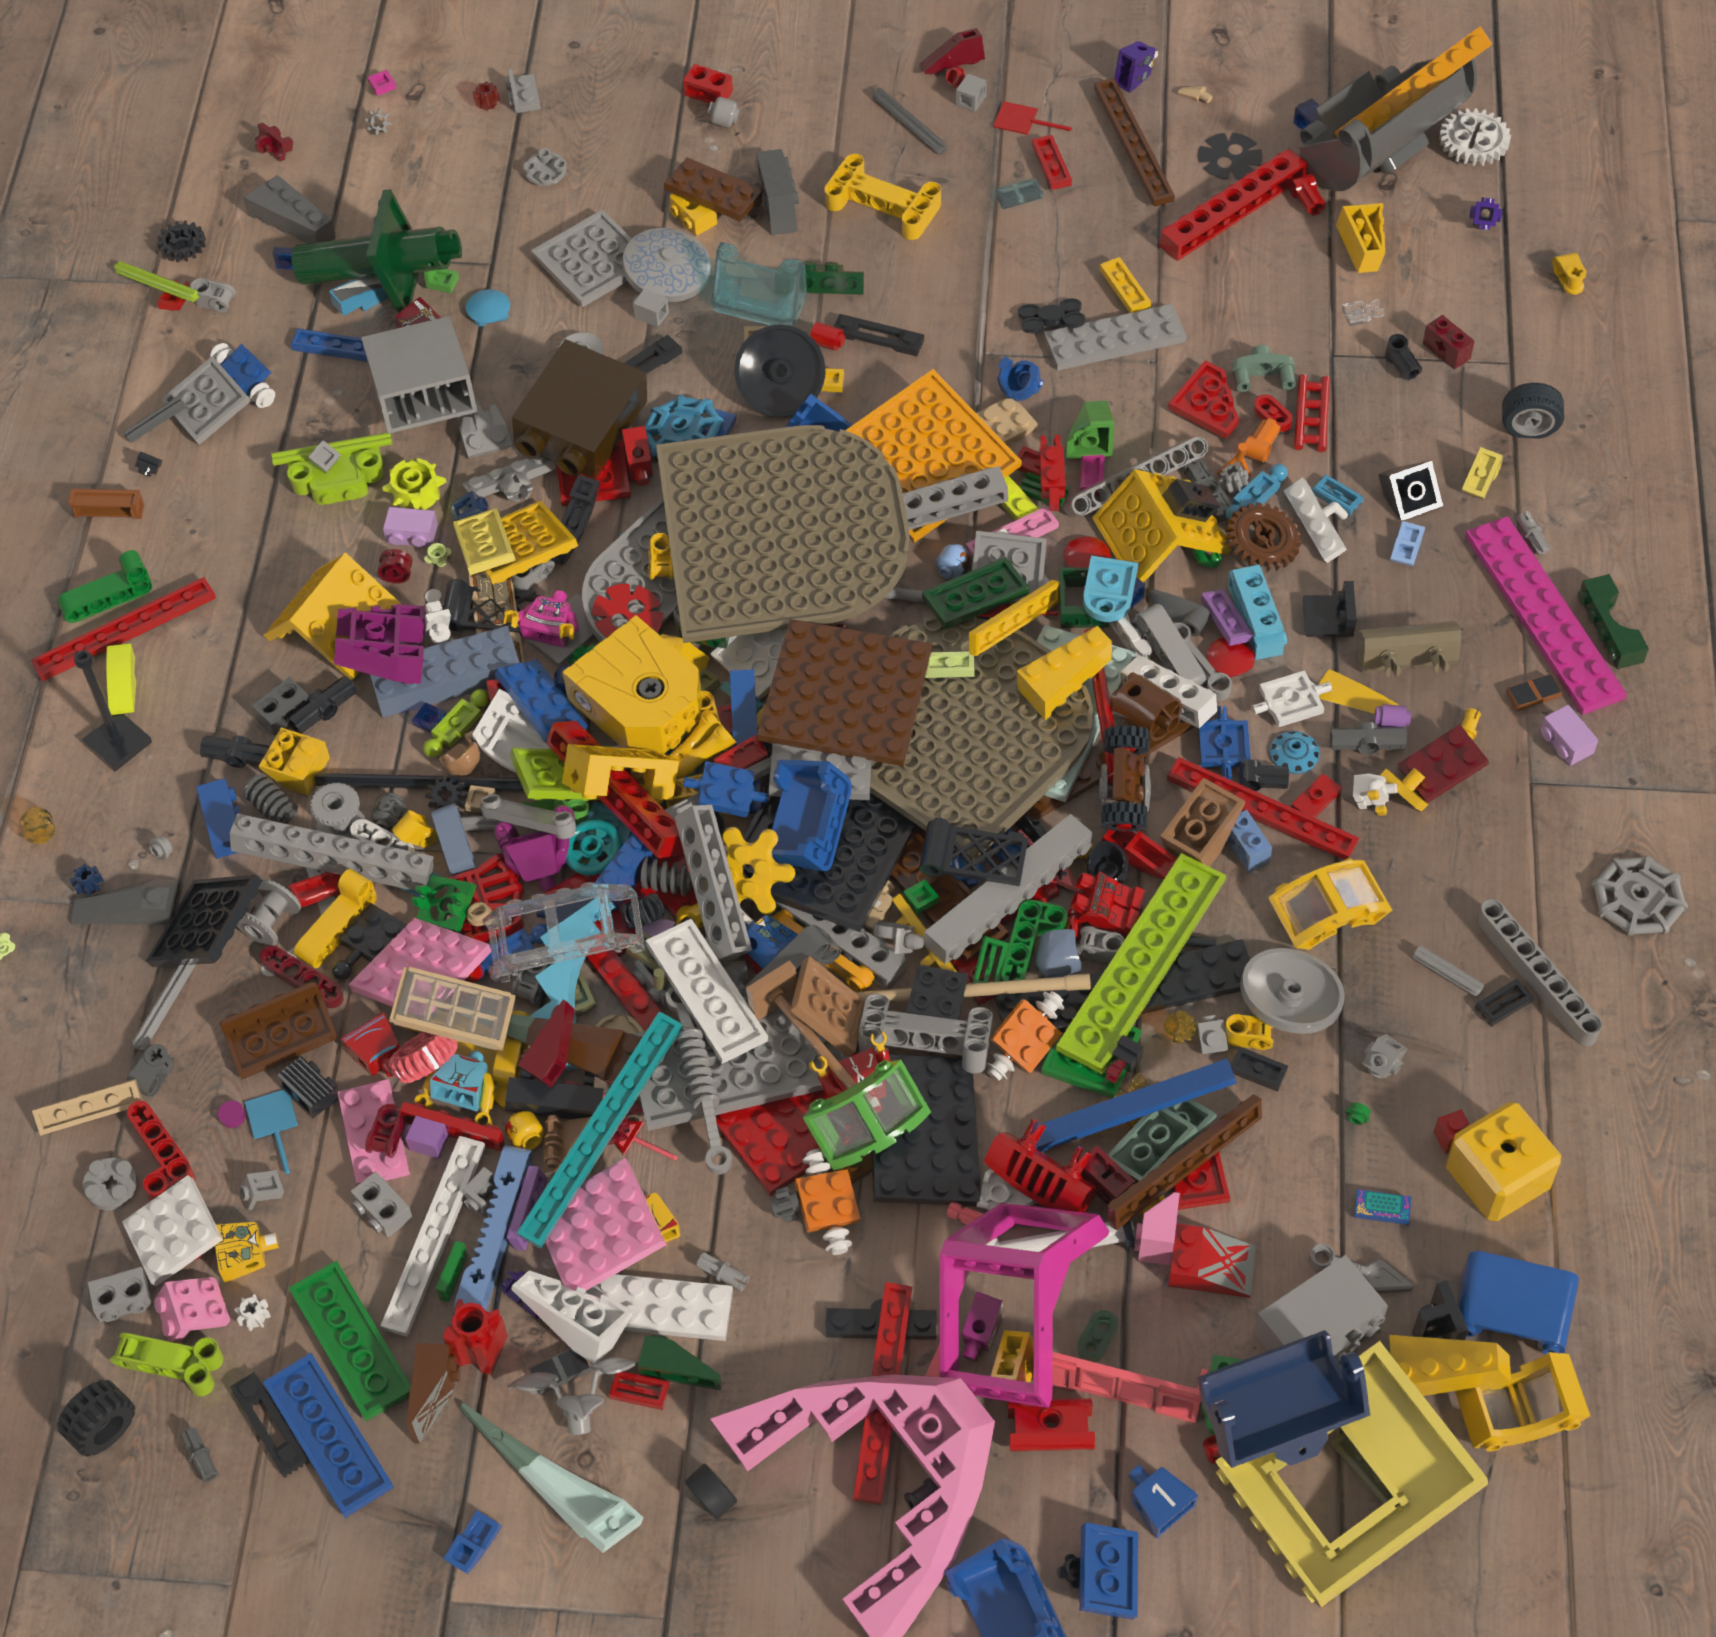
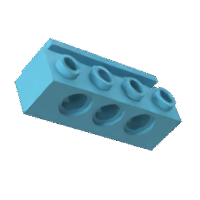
[1227,565,1287,660]

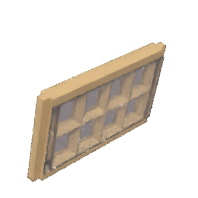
[389,967,516,1050]

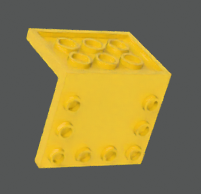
[1092,469,1233,587]
[263,552,401,680]

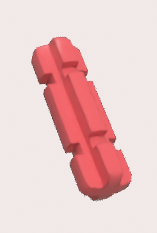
[947,1202,983,1225]

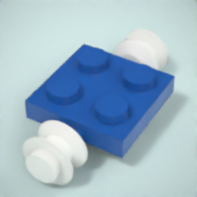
[210,343,275,408]

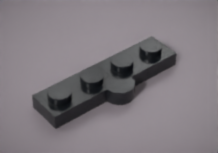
[826,1299,936,1340]

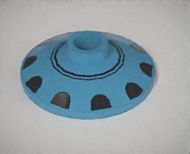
[1270,731,1320,774]

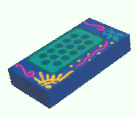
[1354,1189,1411,1225]

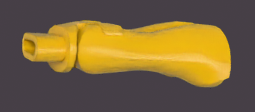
[669,709,737,779]

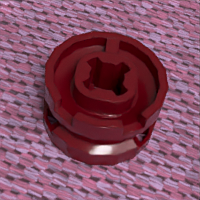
[377,549,413,584]

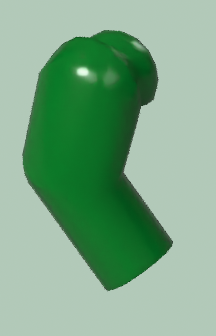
[1190,548,1222,569]

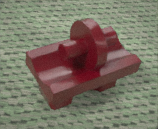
[255,122,293,161]

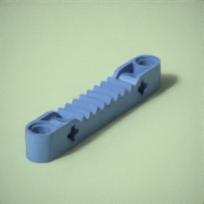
[453,1145,533,1314]

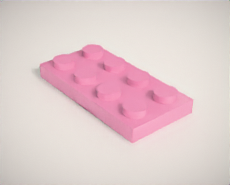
[338,1079,410,1186]

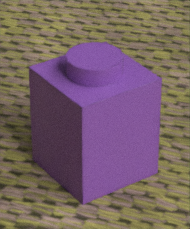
[404,1116,449,1159]

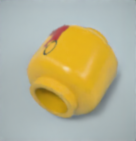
[505,1111,544,1150]

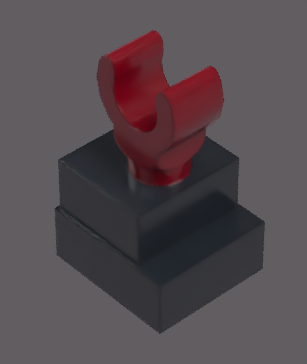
[1105,1035,1143,1084]

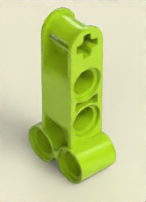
[110,1333,224,1396]

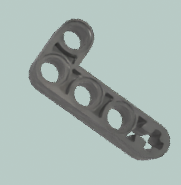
[743,925,842,999]

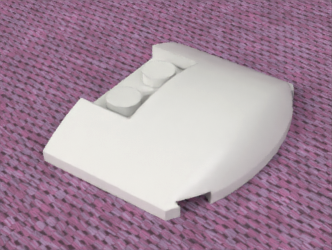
[472,689,551,773]

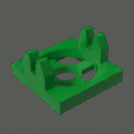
[411,875,476,933]

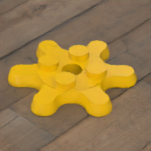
[723,827,795,915]

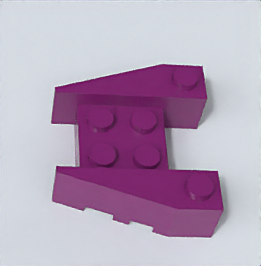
[334,604,425,684]

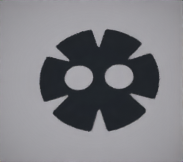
[1198,133,1262,179]

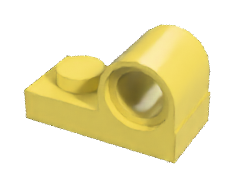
[1462,447,1503,500]

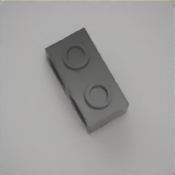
[251,677,308,736]

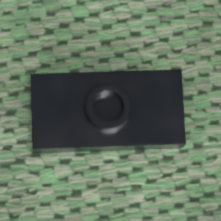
[1231,1046,1288,1092]

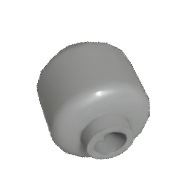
[707,97,740,128]

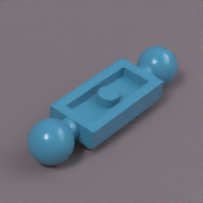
[1225,464,1288,520]

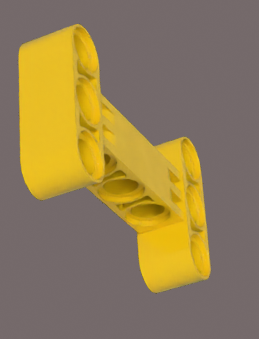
[824,153,941,240]

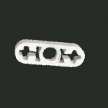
[350,819,415,852]

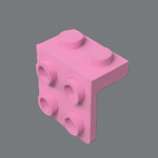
[154,1277,230,1344]

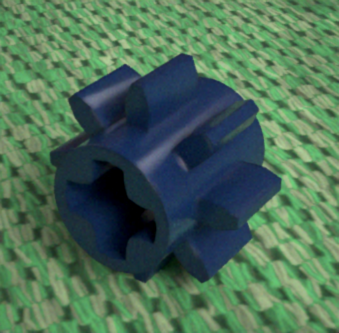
[70,864,104,896]

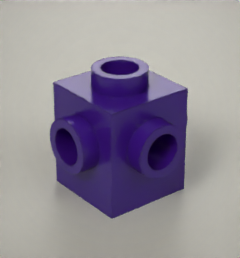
[1469,197,1502,230]

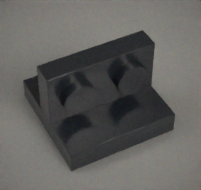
[1412,1280,1468,1341]

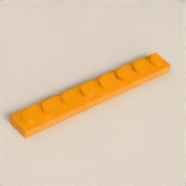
[1334,26,1493,138]

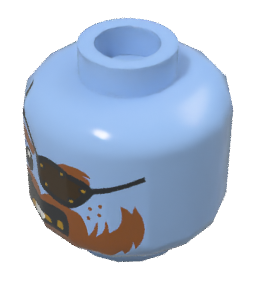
[935,544,970,579]

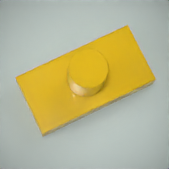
[1380,768,1428,812]

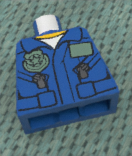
[743,914,799,969]

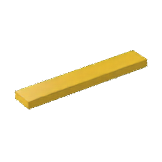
[969,580,1060,656]

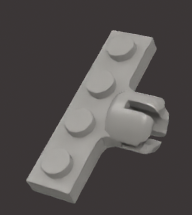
[462,456,557,503]

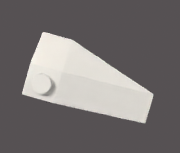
[511,1271,633,1364]

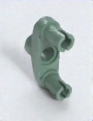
[1231,345,1296,392]

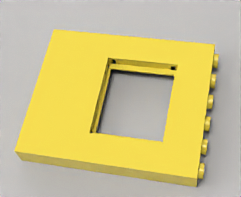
[1215,1341,1488,1607]

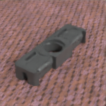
[1184,459,1232,523]

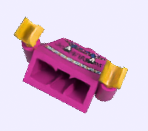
[503,590,579,648]

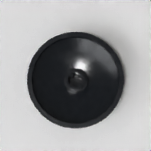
[734,324,826,417]

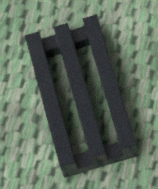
[1475,979,1533,1027]

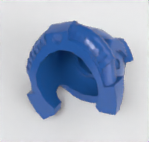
[997,356,1044,402]

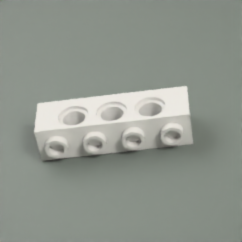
[1120,655,1217,728]

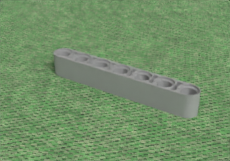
[1063,437,1208,517]
[1477,899,1602,1046]

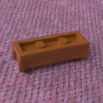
[68,489,145,519]

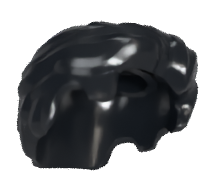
[1086,840,1129,883]

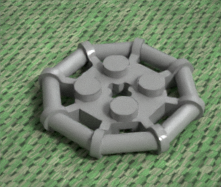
[1592,855,1688,937]

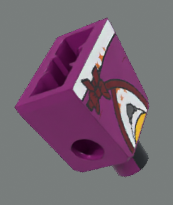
[962,1291,1005,1362]

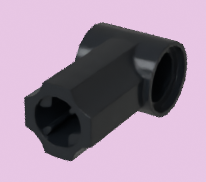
[1385,334,1422,381]
[1239,760,1289,791]

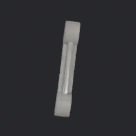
[1174,623,1232,701]

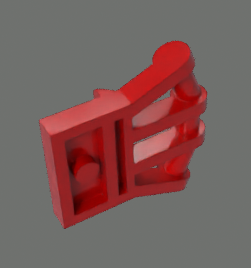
[447,853,524,923]

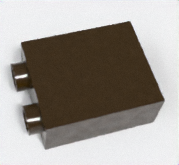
[512,339,647,480]

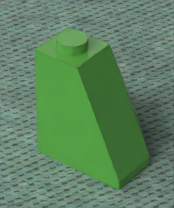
[1066,401,1114,459]

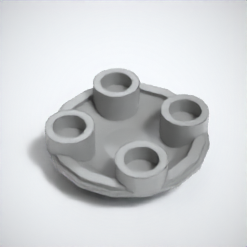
[524,148,567,186]

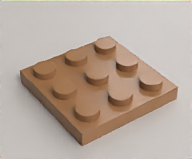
[790,956,865,1057]

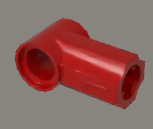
[1289,173,1326,216]

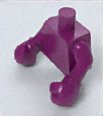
[494,805,575,890]

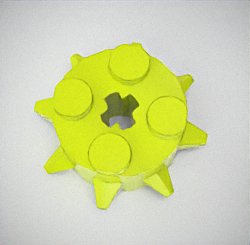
[382,458,446,510]

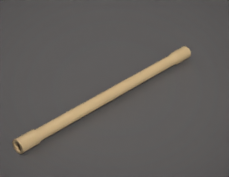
[854,974,1091,1003]

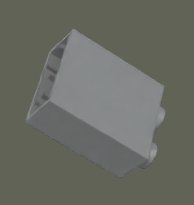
[361,316,478,434]

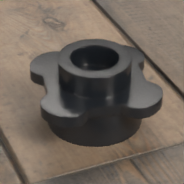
[1057,1554,1080,1589]

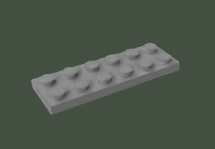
[1044,304,1187,371]

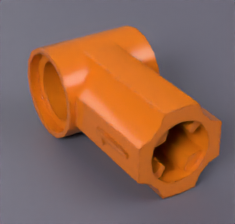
[1245,418,1280,463]

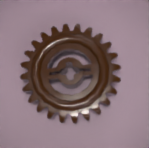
[1225,502,1301,572]

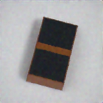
[1506,674,1562,711]

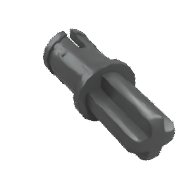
[181,1428,219,1483]

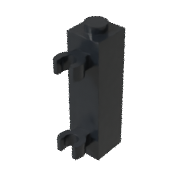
[505,1068,604,1120]

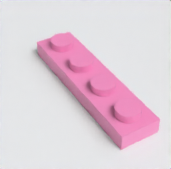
[966,506,1059,559]

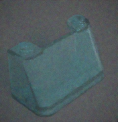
[711,242,807,326]

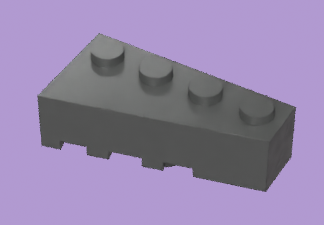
[756,149,799,235]
[243,175,336,243]

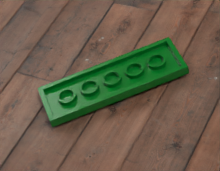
[289,1260,411,1422]

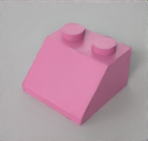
[1134,1192,1180,1266]

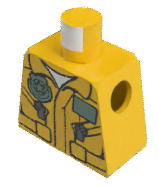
[215,1222,279,1283]

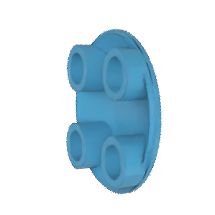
[466,289,510,326]

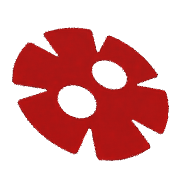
[592,584,663,638]

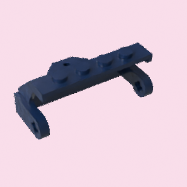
[1197,1330,1371,1468]

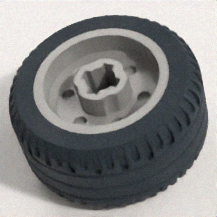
[1502,382,1564,439]

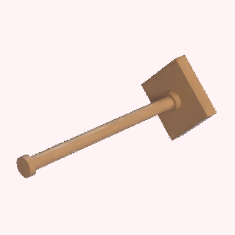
[746,960,871,1102]

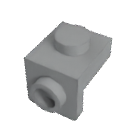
[1194,1014,1228,1054]

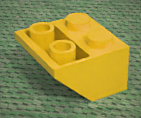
[259,728,330,796]

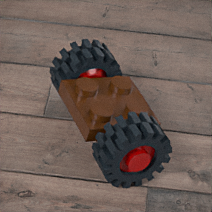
[1101,725,1150,832]

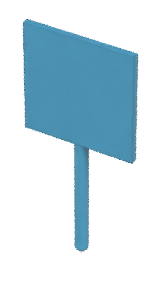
[245,1090,298,1174]

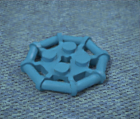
[644,394,724,458]

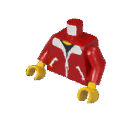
[809,1031,891,1113]

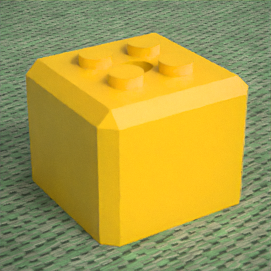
[1446,1102,1561,1222]

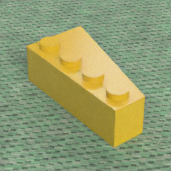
[1389,1335,1511,1396]

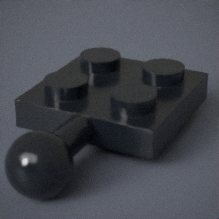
[332,903,407,980]

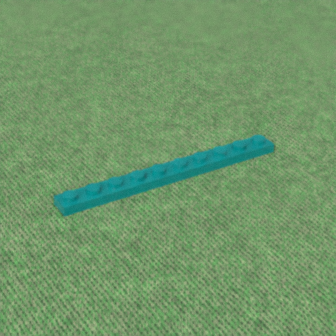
[517,1011,682,1249]

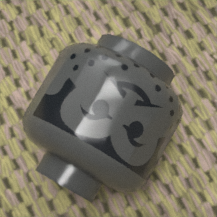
[370,792,407,831]

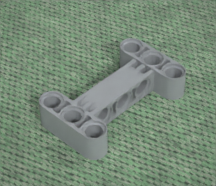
[857,994,993,1073]

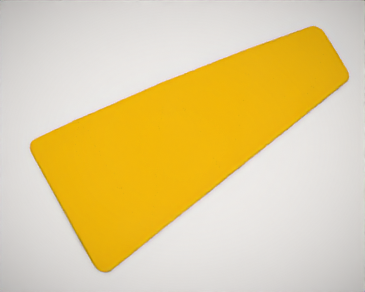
[1318,669,1399,714]

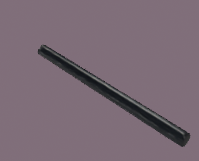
[315,773,524,791]

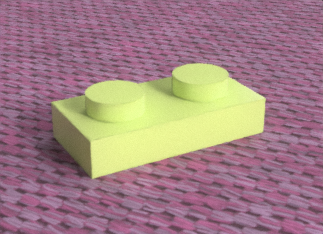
[926,651,974,678]

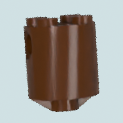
[1110,672,1182,741]

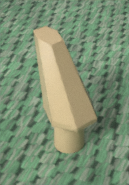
[1178,86,1213,103]

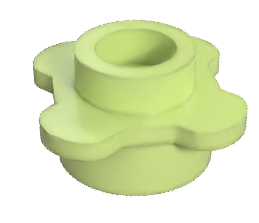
[424,543,452,567]
[0,932,15,960]

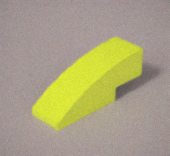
[106,643,136,715]

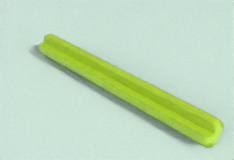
[114,261,199,302]

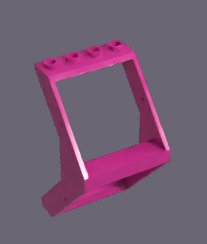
[940,1203,1110,1408]

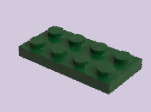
[922,557,1029,629]

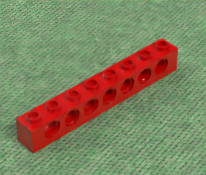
[1160,148,1307,261]
[546,721,683,858]

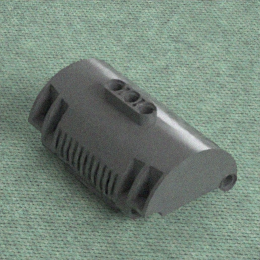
[1298,58,1477,191]

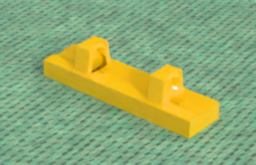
[892,894,957,972]

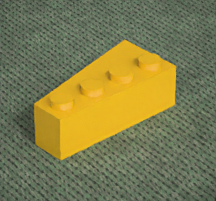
[1017,626,1112,721]

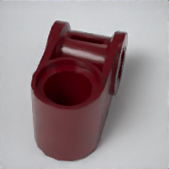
[365,1104,405,1158]

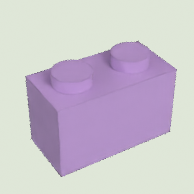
[383,507,438,547]
[1540,705,1598,766]

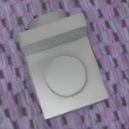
[462,1167,495,1216]
[239,1170,284,1210]

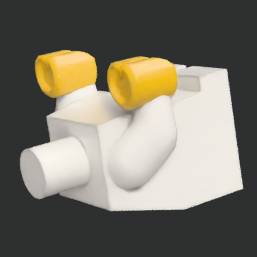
[1353,774,1397,816]

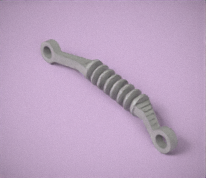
[666,987,732,1175]

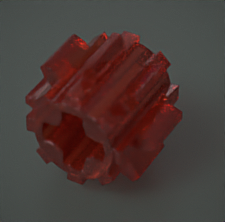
[473,82,500,111]

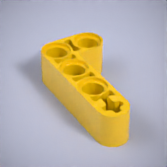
[294,869,377,968]

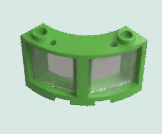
[802,1059,931,1170]

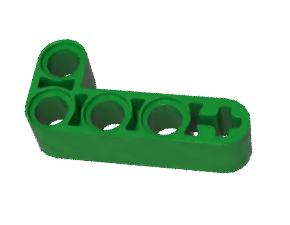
[57,550,152,623]
[1001,900,1067,981]

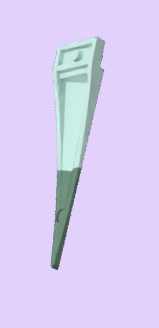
[459,1402,644,1553]

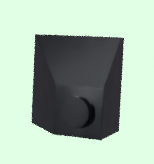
[1378,461,1443,520]

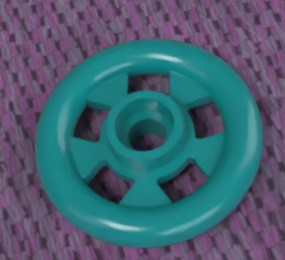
[566,819,622,875]

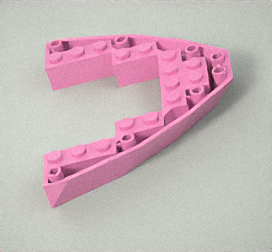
[710,1374,995,1637]

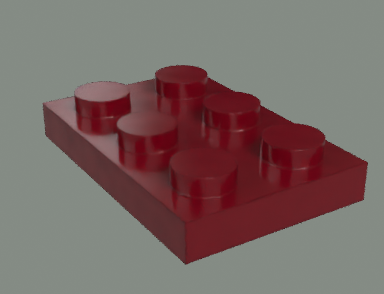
[1398,724,1489,803]

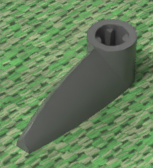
[1149,589,1211,636]

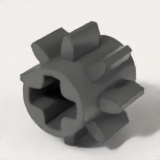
[770,1187,802,1222]

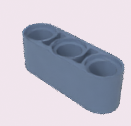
[431,803,477,876]

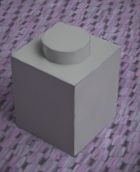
[632,289,669,327]

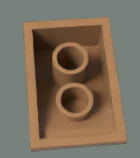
[1160,778,1245,867]

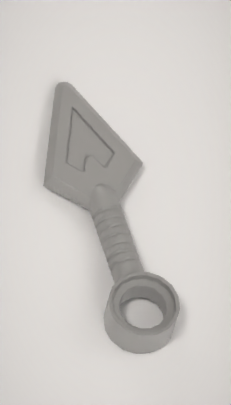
[1309,1243,1414,1291]

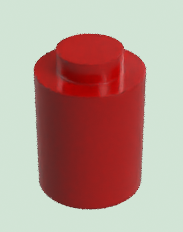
[810,322,846,351]

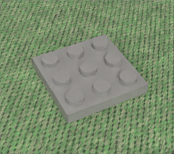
[161,356,251,445]
[972,531,1047,604]

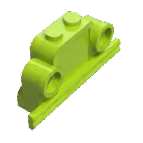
[271,432,393,505]

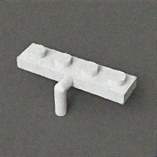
[1284,477,1348,563]

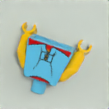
[414,1051,495,1125]

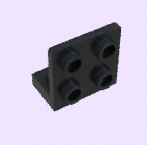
[1303,581,1357,637]
[906,965,968,1020]

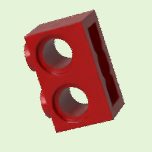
[683,64,733,104]

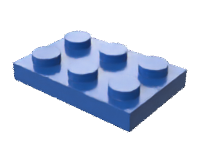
[1079,1522,1138,1620]

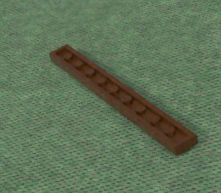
[1015,706,1218,827]

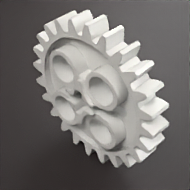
[1439,108,1511,166]

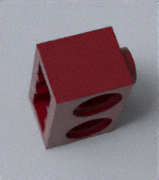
[1081,1146,1135,1205]

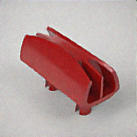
[984,1118,1098,1213]

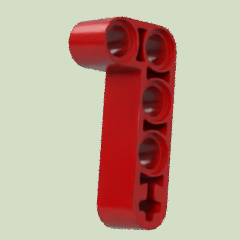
[127,1101,196,1201]

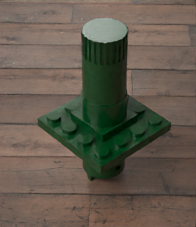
[292,189,462,313]

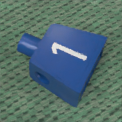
[1128,1465,1198,1539]

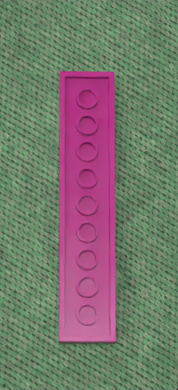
[1465,516,1627,715]

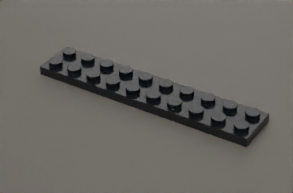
[995,939,1250,1033]

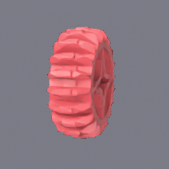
[389,1032,458,1083]

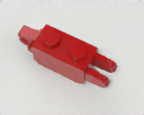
[1039,435,1066,511]

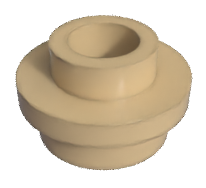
[467,902,493,926]

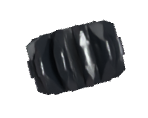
[425,774,468,812]
[620,893,665,929]

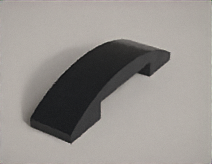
[550,474,600,565]

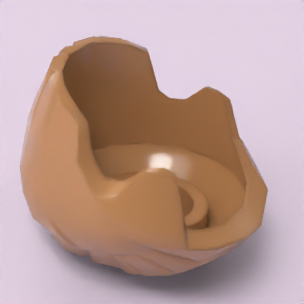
[439,739,480,776]

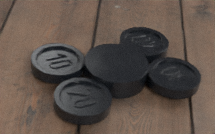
[1018,298,1085,334]

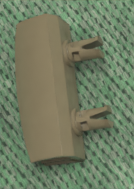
[1357,621,1461,678]

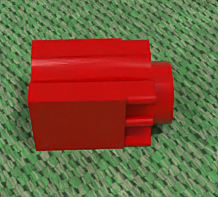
[443,1299,508,1375]

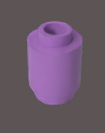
[1374,704,1411,727]

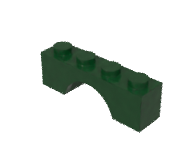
[1578,574,1649,669]

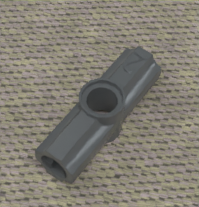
[1329,722,1407,755]

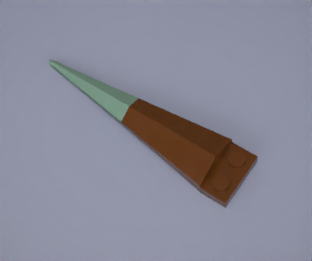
[455,1006,642,1084]

